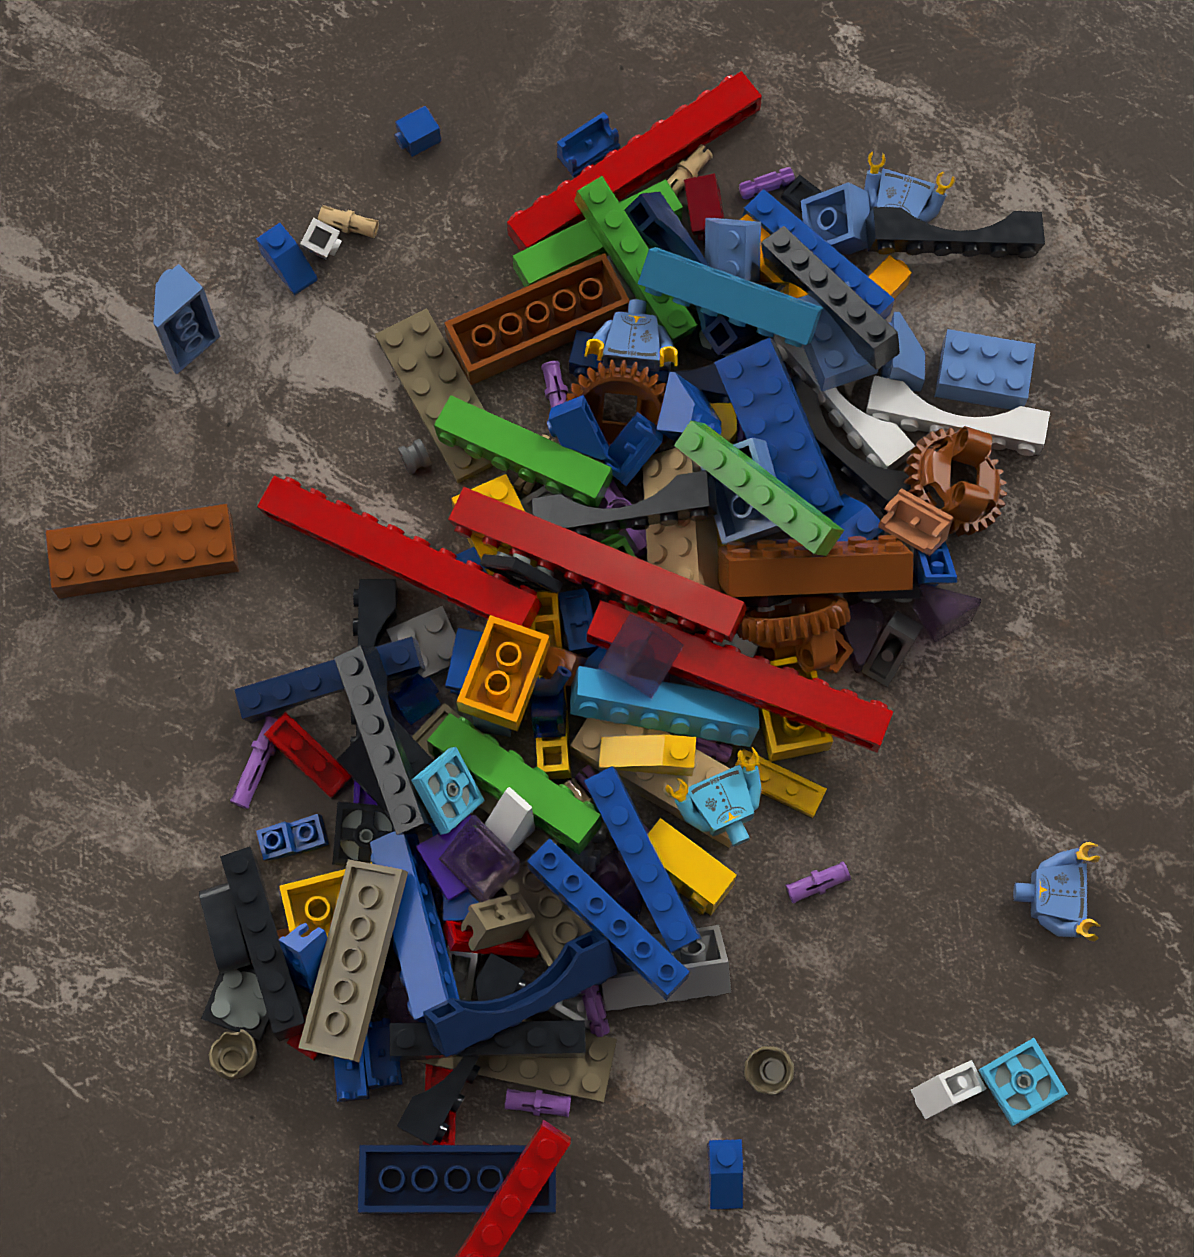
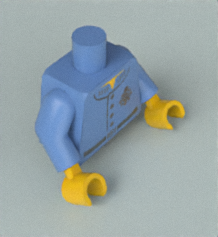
[864,151,955,223]
[584,299,678,372]
[1013,842,1100,941]

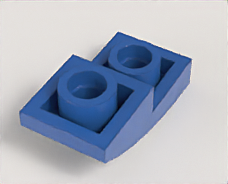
[256,814,329,861]

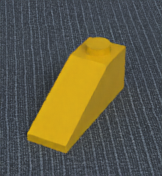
[599,735,696,776]

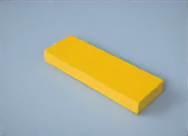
[734,749,827,818]

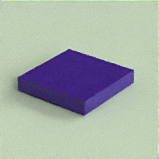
[416,815,503,902]

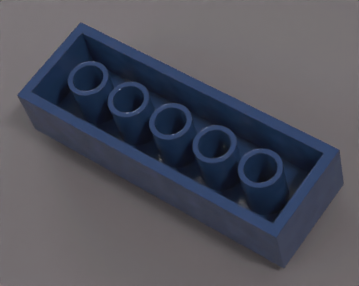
[358,1145,556,1214]

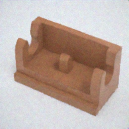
[878,489,953,556]

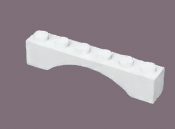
[774,334,915,470]
[866,376,1050,456]

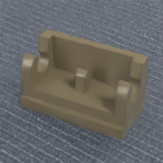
[461,892,535,952]

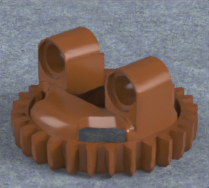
[566,360,667,464]
[904,426,1007,537]
[737,594,851,673]

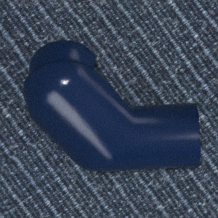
[532,666,571,698]

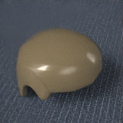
[208,1029,258,1080]
[744,1045,794,1095]

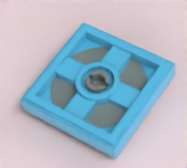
[411,747,485,835]
[978,1038,1068,1126]

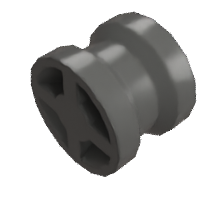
[398,438,432,475]

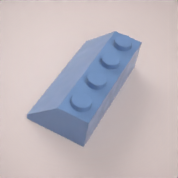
[153,264,220,374]

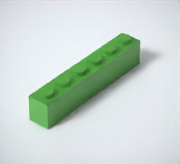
[574,176,697,345]
[513,179,683,287]
[434,395,613,508]
[674,420,844,556]
[427,713,602,855]

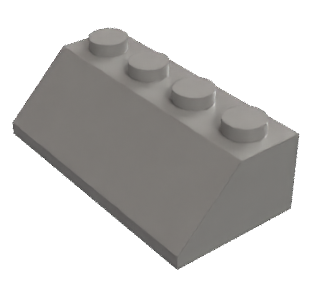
[601,925,731,1011]

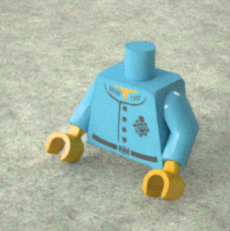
[665,747,762,846]

